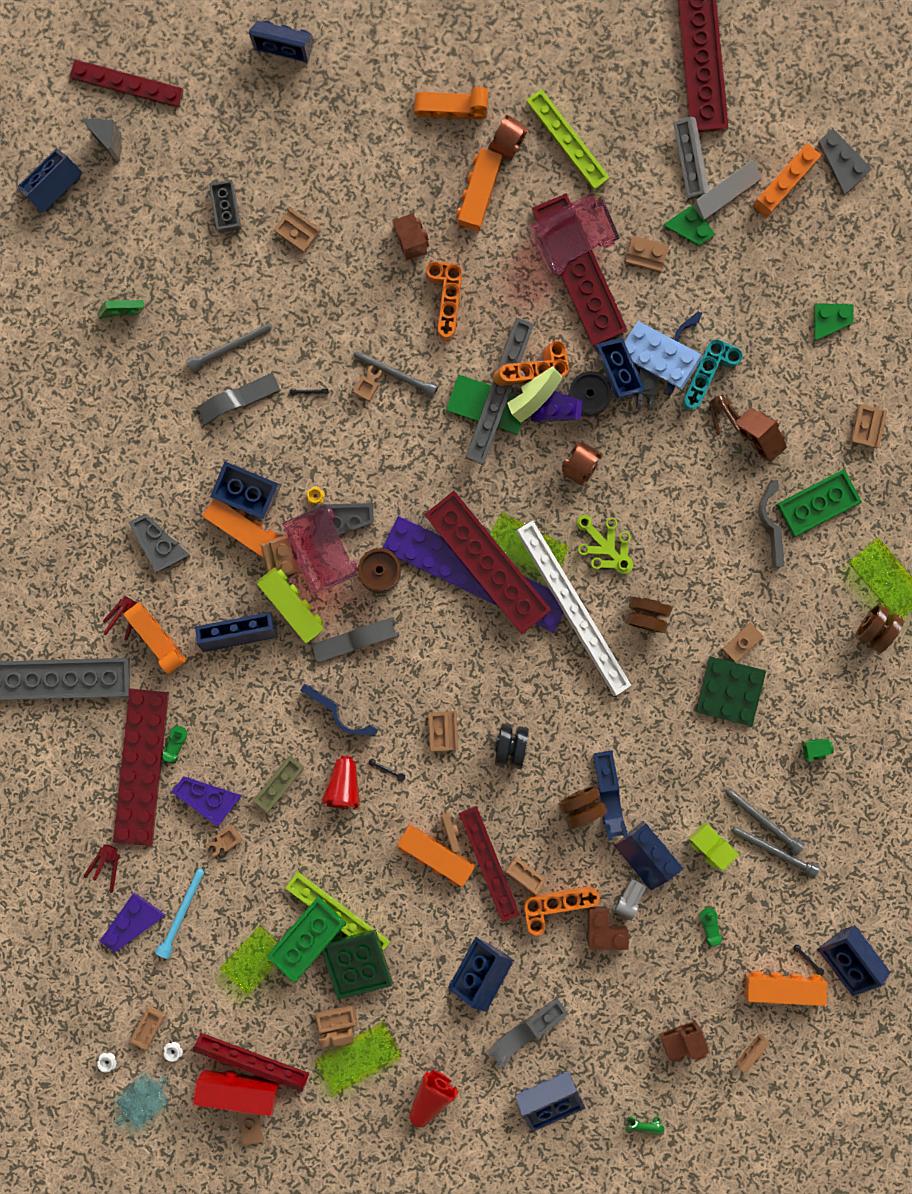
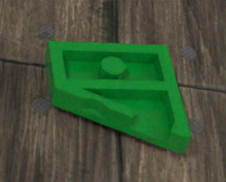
[663,204,715,247]
[98,300,144,319]
[814,303,854,341]

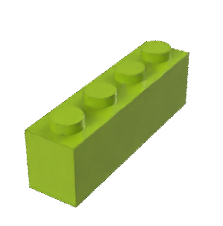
[257,567,324,643]

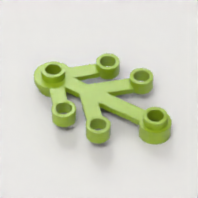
[576,515,633,574]

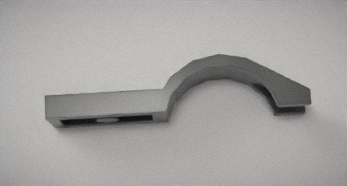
[195,372,281,426]
[758,480,784,568]
[311,617,399,663]
[487,997,568,1069]

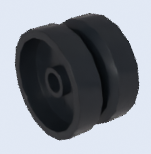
[568,371,612,418]
[495,723,529,770]

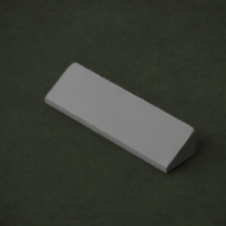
[673,117,709,198]
[692,160,761,221]

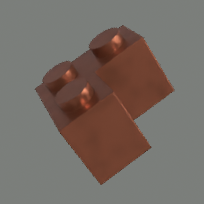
[392,213,429,261]
[736,408,787,462]
[587,906,629,950]
[659,1021,710,1061]

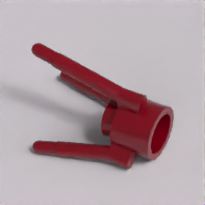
[103,595,137,641]
[84,844,120,893]

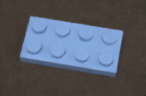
[625,321,703,390]

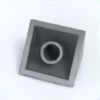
[83,119,122,163]

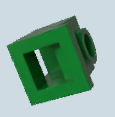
[802,738,834,762]

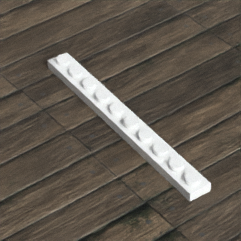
[515,521,631,696]

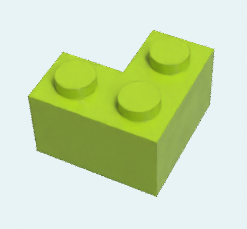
[689,822,740,871]

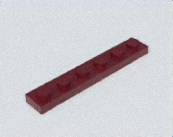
[69,59,184,108]
[459,805,520,922]
[193,1033,309,1092]

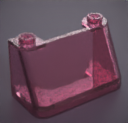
[526,193,620,275]
[282,504,358,596]

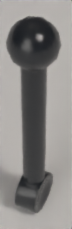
[289,388,329,395]
[369,759,405,781]
[793,944,824,976]

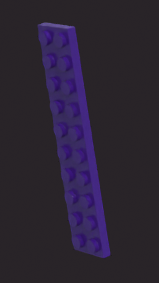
[383,516,564,633]

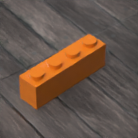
[753,143,821,218]
[456,148,502,232]
[202,499,279,557]
[397,823,475,887]
[744,971,828,1006]

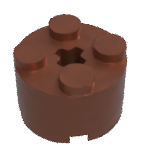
[488,114,529,161]
[562,442,603,487]

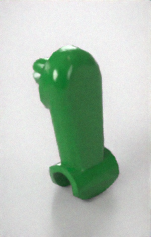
[162,726,187,764]
[700,908,722,946]
[625,1117,665,1136]

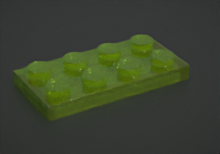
[490,512,570,576]
[848,537,912,617]
[315,1021,402,1095]

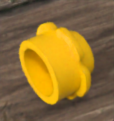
[306,486,325,505]

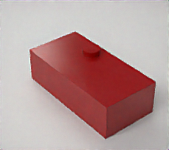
[193,1069,279,1116]

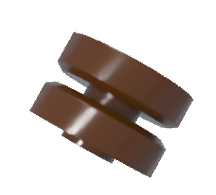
[358,548,401,594]
[624,597,672,634]
[855,603,905,653]
[558,786,608,829]

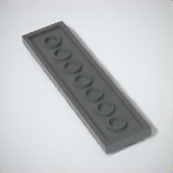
[0,658,130,700]

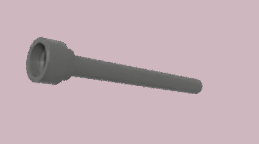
[186,324,272,373]
[354,351,439,399]
[726,789,805,856]
[732,827,820,879]

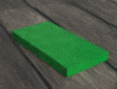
[446,374,522,435]
[776,469,862,538]
[266,897,347,984]

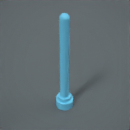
[155,869,204,959]

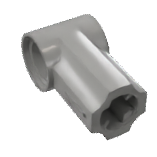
[613,878,647,921]

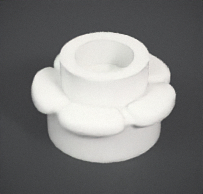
[163,1042,183,1062]
[97,1053,117,1072]

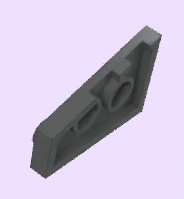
[818,128,872,196]
[315,503,374,543]
[129,514,190,573]

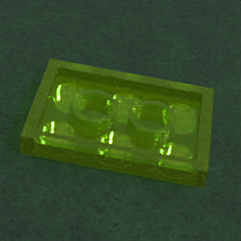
[220,925,278,996]

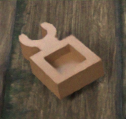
[353,365,382,402]
[206,824,243,857]
[319,1027,353,1047]

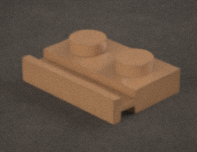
[273,208,321,253]
[625,236,669,273]
[850,404,887,449]
[260,535,296,575]
[429,711,458,751]

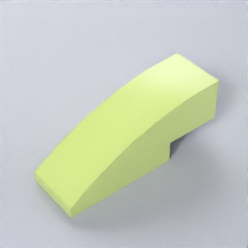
[507,366,562,422]

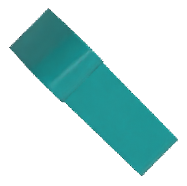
[682,339,743,411]

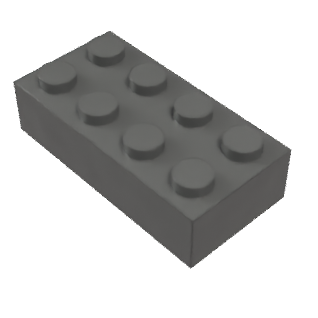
[209,180,242,233]

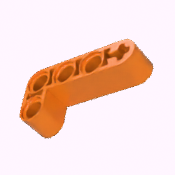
[414,87,488,120]
[426,262,462,341]
[493,340,569,386]
[124,602,187,675]
[524,886,600,936]

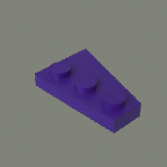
[531,391,582,423]
[172,776,242,827]
[99,892,166,952]

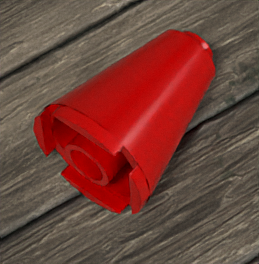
[321,756,360,810]
[409,1070,458,1127]

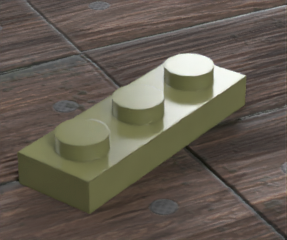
[253,755,305,813]

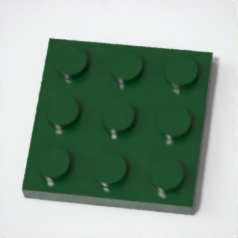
[695,656,766,727]
[322,929,393,1000]

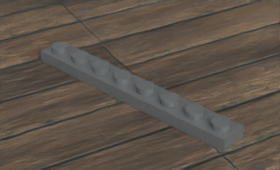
[465,317,534,465]

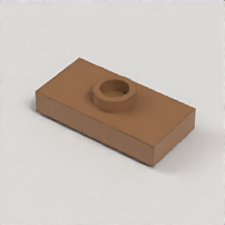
[722,623,764,663]
[442,812,460,853]
[504,857,546,896]
[129,1005,166,1051]
[315,1005,358,1034]
[736,1034,770,1073]
[236,1111,264,1146]

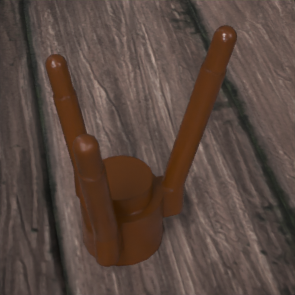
[709,394,740,435]

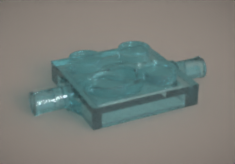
[114,1071,169,1130]

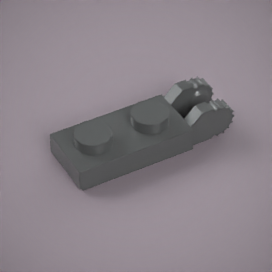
[636,367,658,410]

